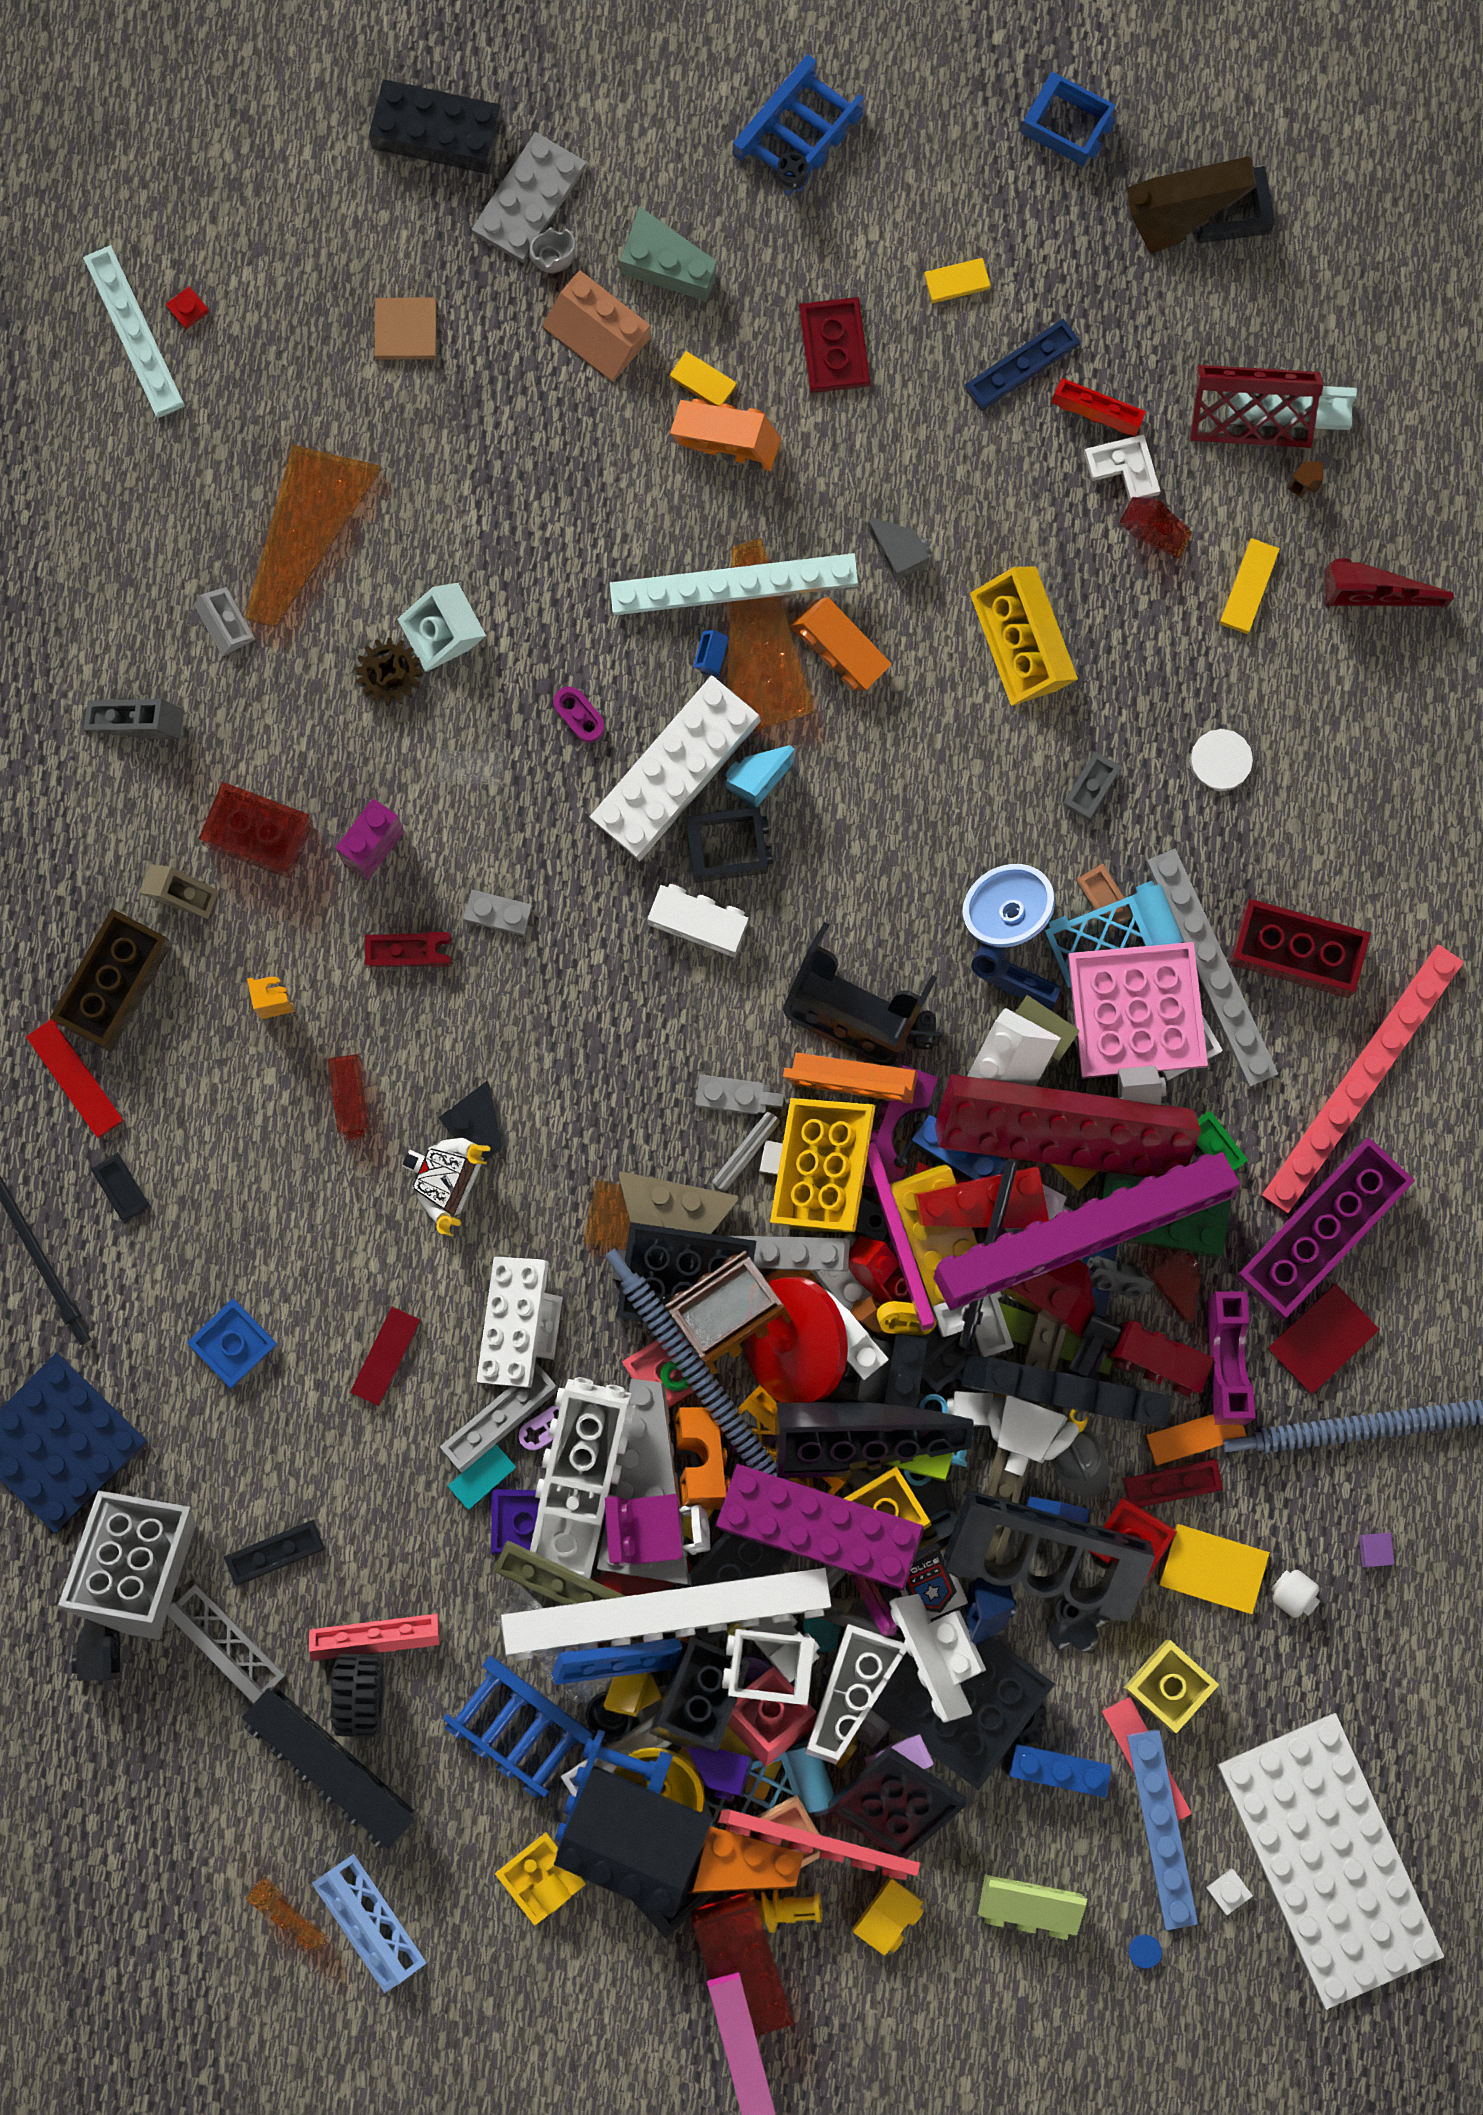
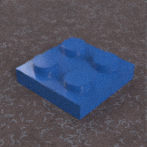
[187,1298,278,1389]

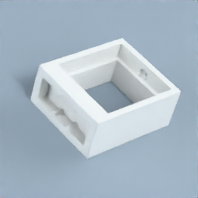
[722,1629,815,1705]

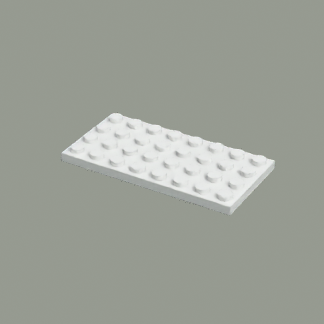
[1217,1713,1444,2010]

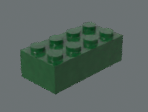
[1099,1172,1231,1258]

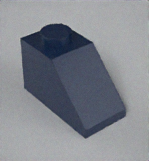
[964,1577,1017,1644]

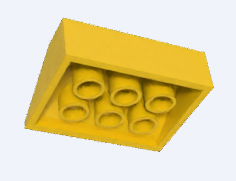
[770,1098,875,1232]

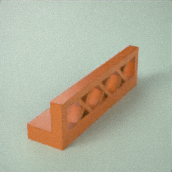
[783,1052,918,1104]

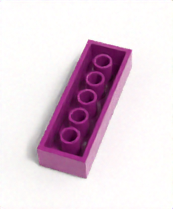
[1234,1137,1415,1321]
[716,1464,924,1591]

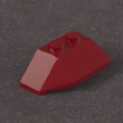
[1001,1260,1096,1338]

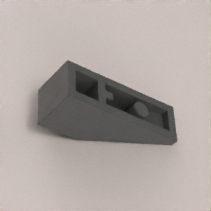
[83,699,184,740]

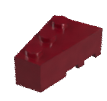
[1107,1321,1214,1397]

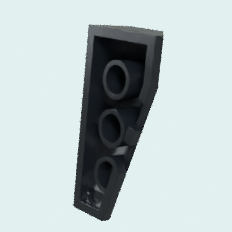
[71,1619,121,1681]

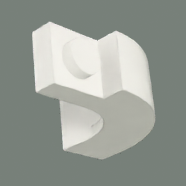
[824,1289,888,1381]

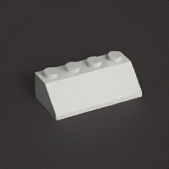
[967,1008,1061,1086]

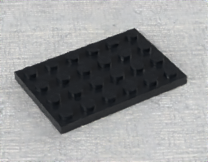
[822,1585,1055,1790]

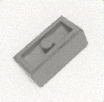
[194,587,255,656]

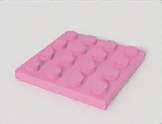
[1068,942,1208,1079]

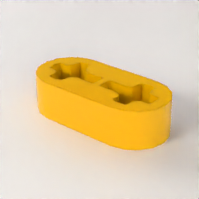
[876,1301,937,1336]

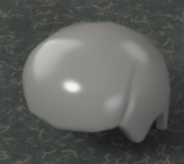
[530,228,576,273]

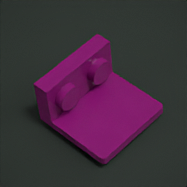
[605,1494,683,1566]

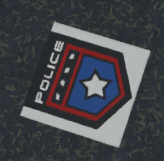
[900,1549,968,1619]

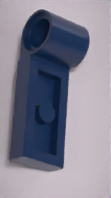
[971,943,1062,1010]

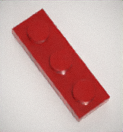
[1051,378,1146,437]

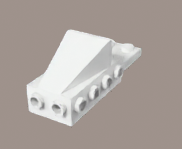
[530,1377,635,1579]

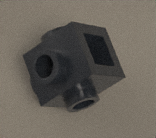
[855,1197,891,1242]

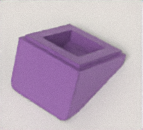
[1358,1533,1395,1567]

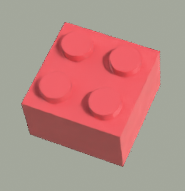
[727,1666,817,1767]

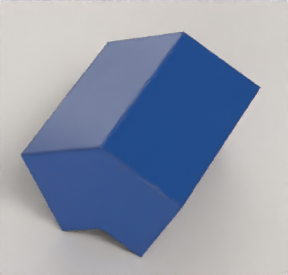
[693,630,729,678]

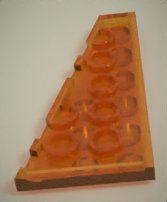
[245,445,382,628]
[727,538,815,733]

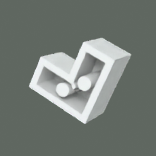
[748,1615,820,1683]

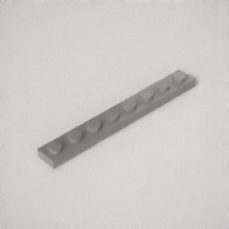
[1146,849,1278,1088]

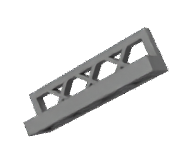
[167,1584,286,1704]

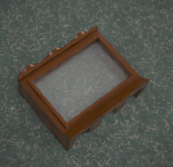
[665,1251,792,1375]

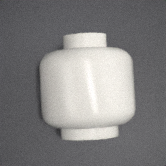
[1271,1570,1320,1618]

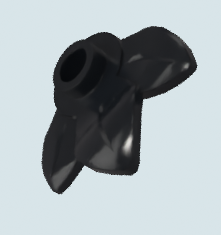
[1049,1595,1111,1654]

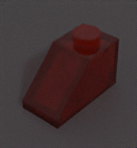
[1119,497,1192,558]
[1149,1250,1201,1325]

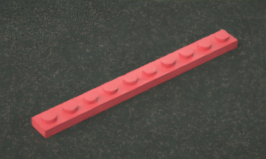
[1261,944,1464,1214]

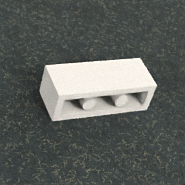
[647,884,749,958]

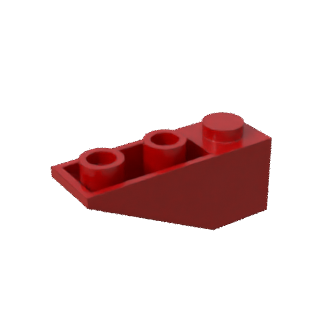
[848,1236,912,1304]

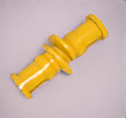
[721,1889,822,1933]

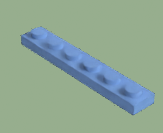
[1127,1729,1198,1930]

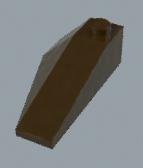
[1127,156,1257,253]

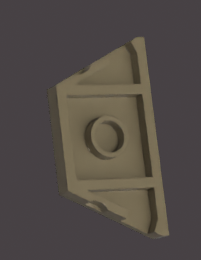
[618,1171,739,1234]

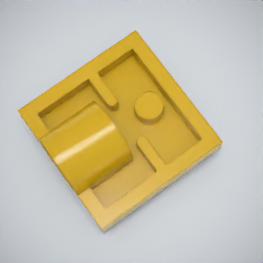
[495,1832,587,1926]

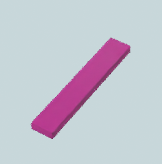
[866,1142,935,1331]
[707,1972,776,2115]

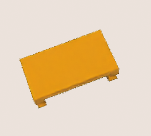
[247,977,295,1019]

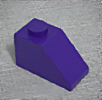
[686,1748,753,1802]

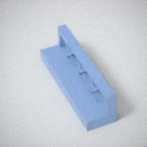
[312,1854,426,1993]

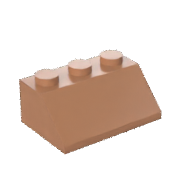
[542,270,651,383]

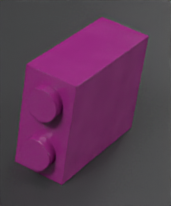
[335,798,405,881]

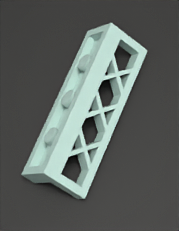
[1229,386,1357,430]

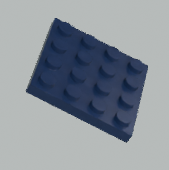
[0,1352,148,1534]

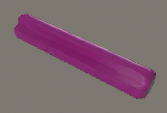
[850,1574,899,1637]

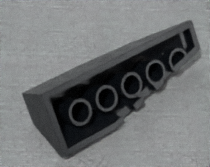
[775,1402,974,1478]

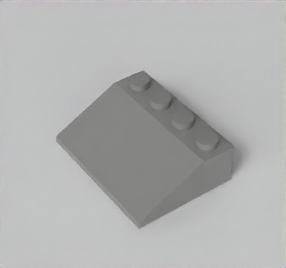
[58,1491,196,1640]

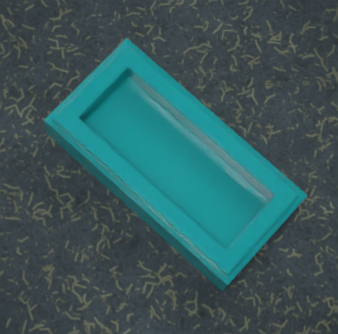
[448,1444,517,1510]

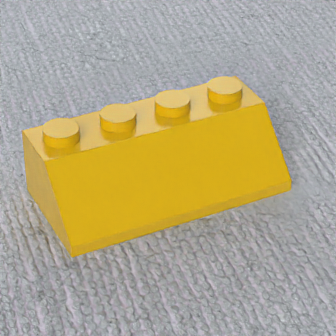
[970,566,1078,706]

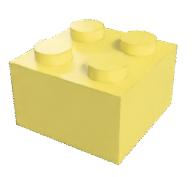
[1123,1640,1219,1733]

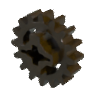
[355,638,423,706]

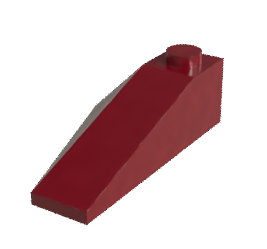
[1325,558,1454,607]

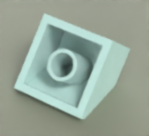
[398,583,486,672]

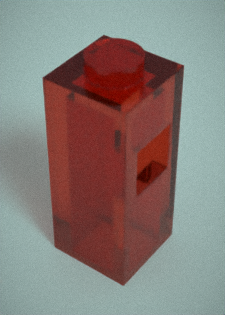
[327,1054,372,1140]

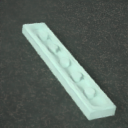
[83,245,185,418]

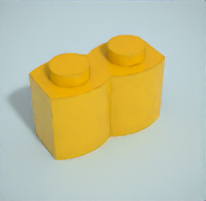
[852,1877,924,1956]

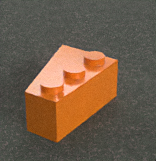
[670,399,781,472]
[788,597,892,691]
[688,1827,804,1894]

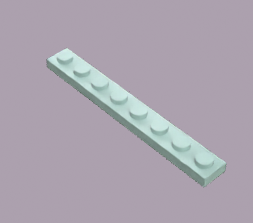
[610,553,858,615]

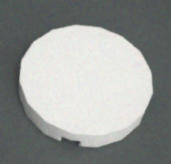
[1190,729,1253,792]

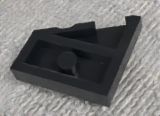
[439,1081,502,1161]

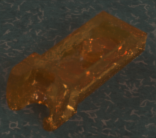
[245,1876,330,1951]

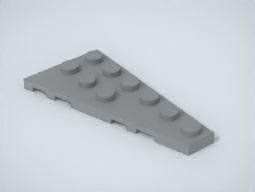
[597,1378,692,1585]

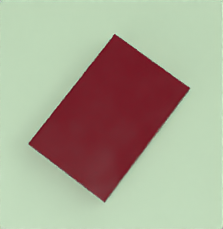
[799,297,871,393]
[1266,1283,1380,1395]

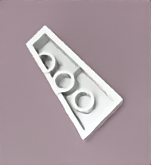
[805,1624,907,1764]

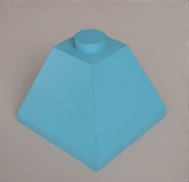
[725,745,795,808]

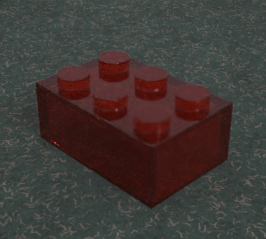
[198,782,314,879]

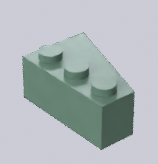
[620,206,717,301]

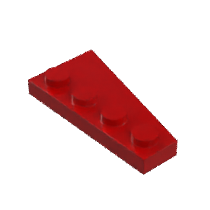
[914,1166,1049,1229]

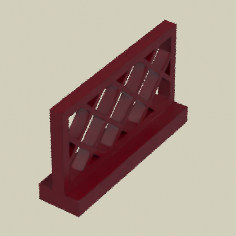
[1190,365,1323,448]

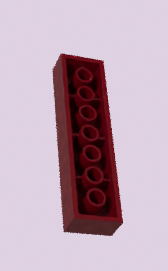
[934,1074,1201,1178]

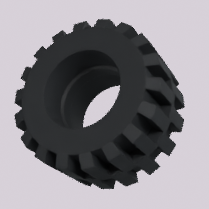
[331,1654,384,1738]

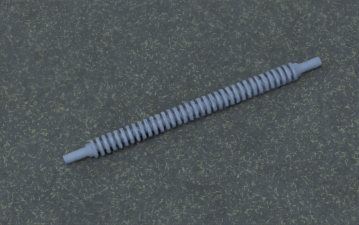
[605,1248,787,1480]
[1223,1399,1483,1454]

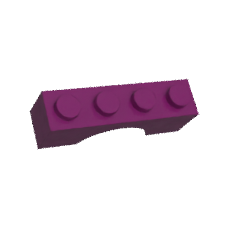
[863,1065,938,1192]
[1207,1292,1255,1425]

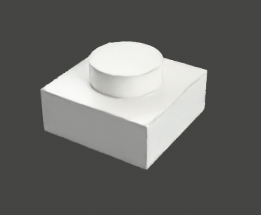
[1206,1868,1253,1915]

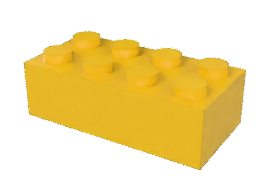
[889,1164,978,1308]

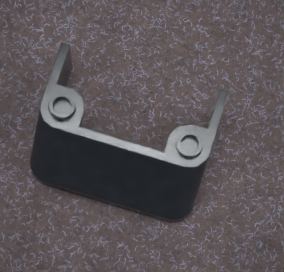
[783,922,937,1066]

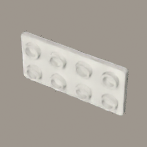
[477,1257,563,1387]
[890,1594,986,1723]

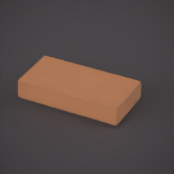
[1076,863,1133,933]

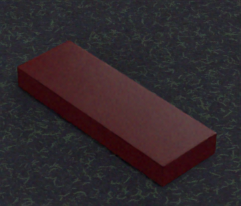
[350,1306,421,1407]
[1122,1459,1223,1508]

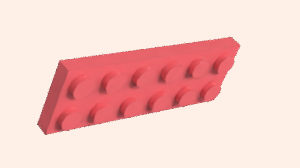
[718,1810,920,1880]

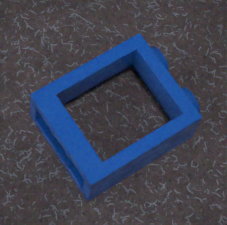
[1021,72,1116,167]

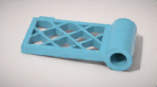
[1045,881,1185,988]
[701,1740,835,1828]

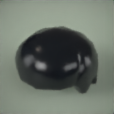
[585,1691,635,1743]

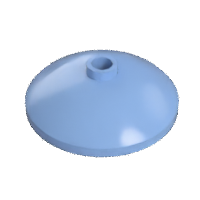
[963,864,1055,947]

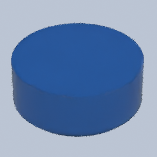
[1128,1934,1162,1969]

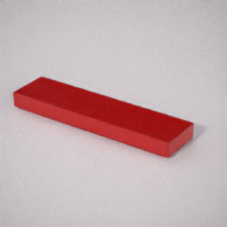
[26,1019,125,1139]

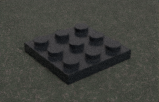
[828,1746,966,1859]

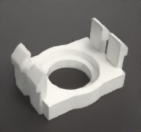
[680,1505,711,1555]

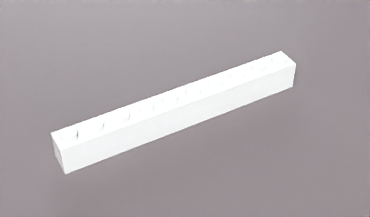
[501,1568,831,1661]

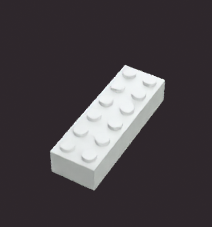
[590,675,761,862]

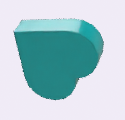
[803,1617,840,1653]

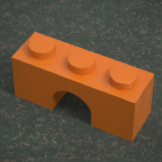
[674,1407,730,1509]

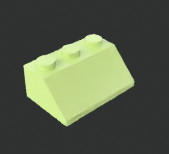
[978,1875,1087,1940]

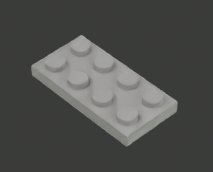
[471,132,587,263]

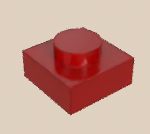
[165,286,209,330]

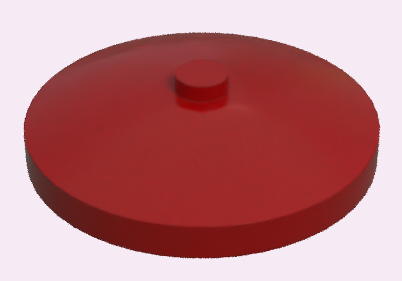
[744,1277,848,1403]

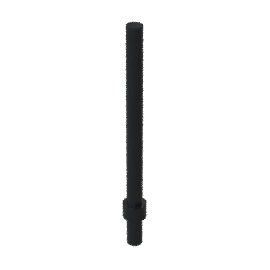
[959,1159,1019,1349]
[0,1175,91,1345]

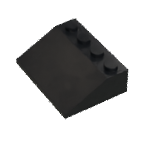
[616,1222,757,1335]
[553,1765,714,1919]

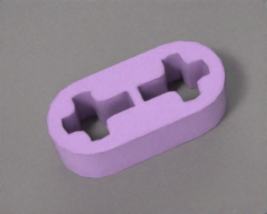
[519,1405,560,1451]

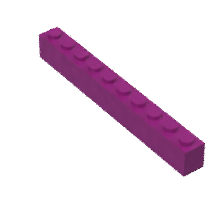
[933,1152,1240,1311]

